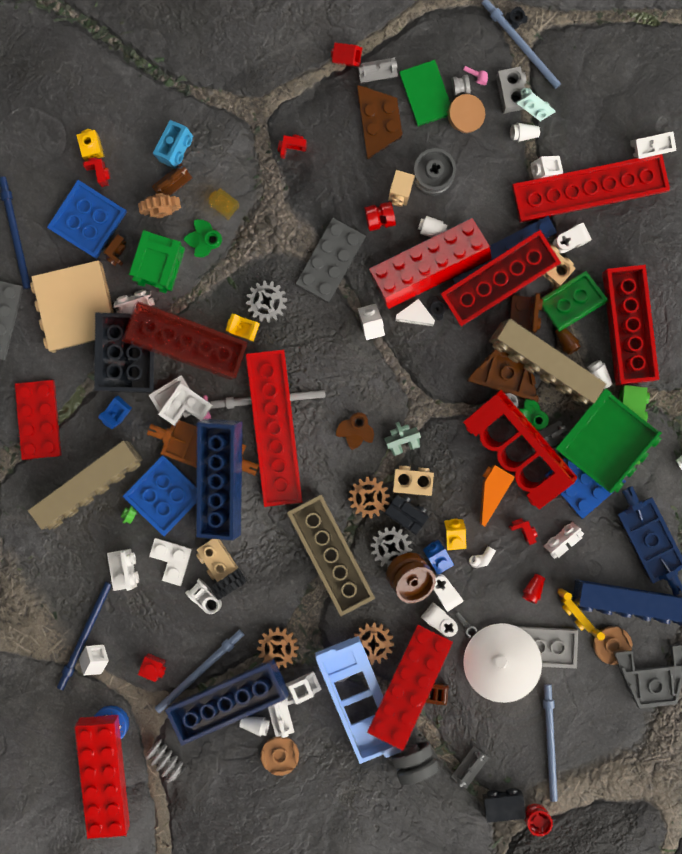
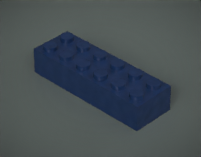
[197,419,242,541]
[572,579,682,626]
[165,658,290,746]

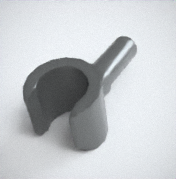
[455,612,477,637]

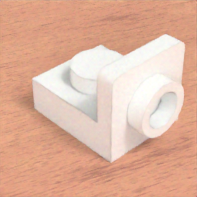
[531,156,563,179]

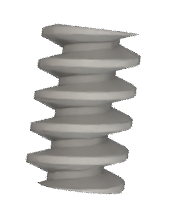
[145,739,187,783]

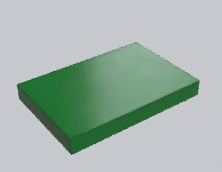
[399,60,450,127]
[541,271,608,332]

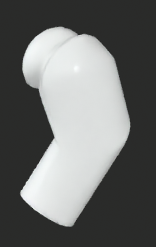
[469,546,496,568]

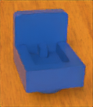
[98,396,132,429]
[423,540,454,575]

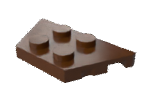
[357,86,402,159]
[467,350,539,402]

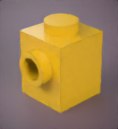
[77,129,104,161]

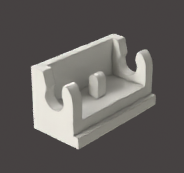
[630,132,676,159]

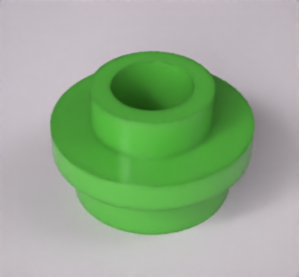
[121,505,137,524]

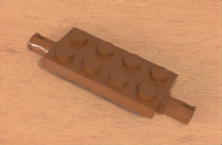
[147,420,259,476]

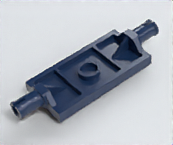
[617,486,682,595]

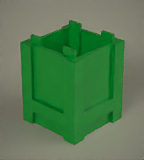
[129,230,185,294]

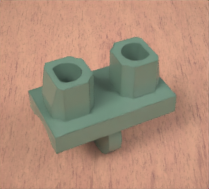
[384,422,421,456]

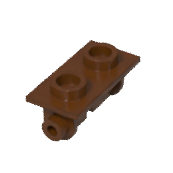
[151,163,193,196]

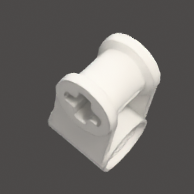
[553,223,592,254]
[434,574,463,612]
[185,578,222,614]
[421,602,458,637]

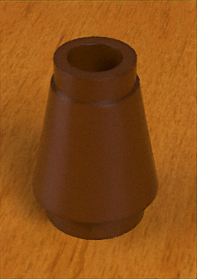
[555,328,581,355]

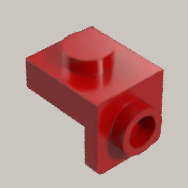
[278,135,307,159]
[83,157,111,187]
[508,518,538,545]

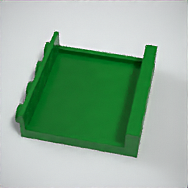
[556,389,662,494]

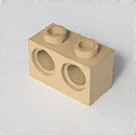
[388,170,415,207]
[543,244,576,288]
[392,466,434,496]

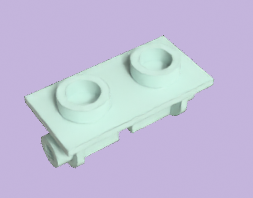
[517,88,556,121]

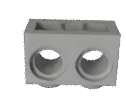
[496,66,526,114]

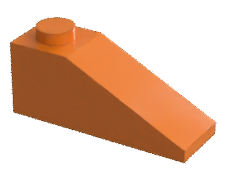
[480,465,515,526]

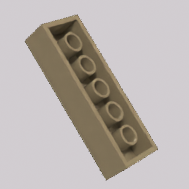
[489,319,606,405]
[28,441,143,530]
[287,494,375,616]

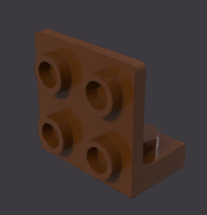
[509,293,543,334]

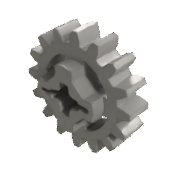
[246,281,288,323]
[370,526,412,566]

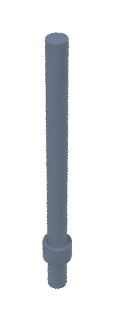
[482,0,561,89]
[155,629,245,713]
[543,684,558,802]

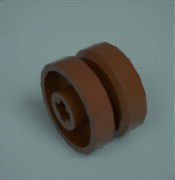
[386,553,436,603]

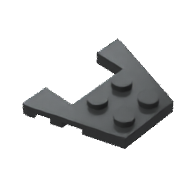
[613,644,682,709]

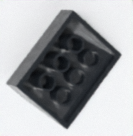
[94,312,154,393]

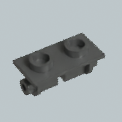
[528,420,568,452]
[451,746,489,789]

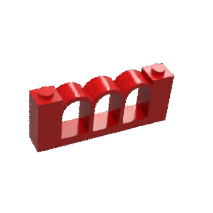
[463,390,578,510]

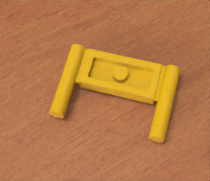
[558,588,605,640]

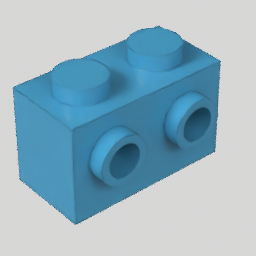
[153,120,193,169]

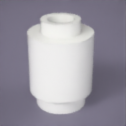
[418,216,447,238]

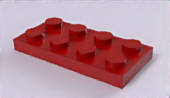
[15,380,61,460]

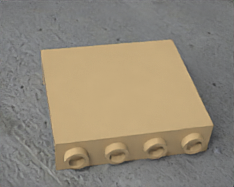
[30,260,114,353]

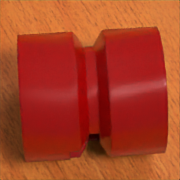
[364,201,396,231]
[524,804,553,836]

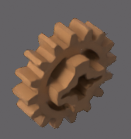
[138,193,181,218]
[348,477,390,518]
[354,621,394,665]
[257,626,299,668]

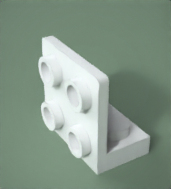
[107,549,139,591]

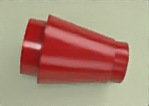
[522,574,545,604]

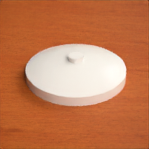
[464,623,542,703]

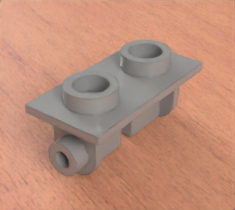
[358,58,398,83]

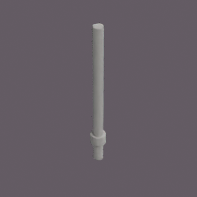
[211,390,325,409]

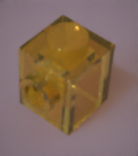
[208,188,240,220]

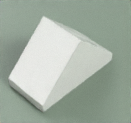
[395,299,435,326]

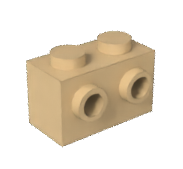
[196,539,238,582]

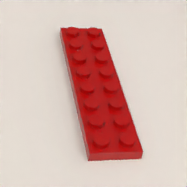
[512,154,670,222]
[246,350,302,507]

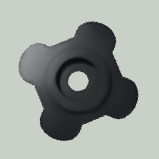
[505,7,528,29]
[427,298,449,320]

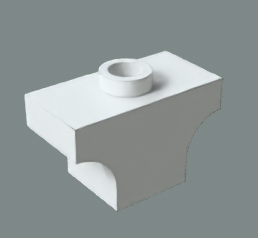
[357,304,385,340]
[284,671,322,706]

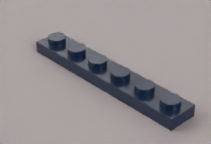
[451,216,557,285]

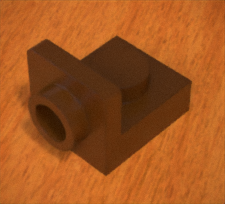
[104,234,127,267]

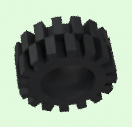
[210,568,247,600]

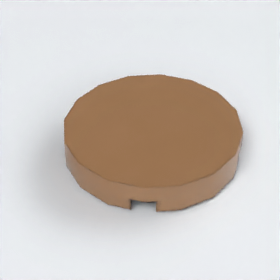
[447,94,485,133]
[593,626,633,665]
[261,736,299,776]

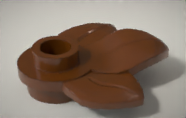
[336,412,374,450]

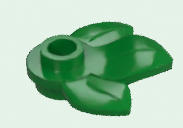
[184,219,222,258]
[517,399,549,437]

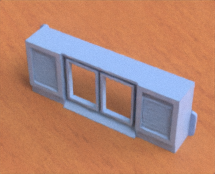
[315,636,402,764]

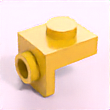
[226,313,260,341]
[444,519,466,550]

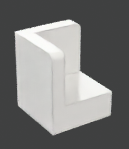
[79,645,109,675]

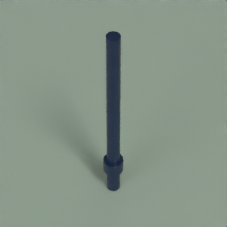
[0,177,31,289]
[57,581,112,690]

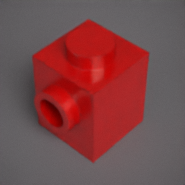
[331,43,362,67]
[138,653,167,682]

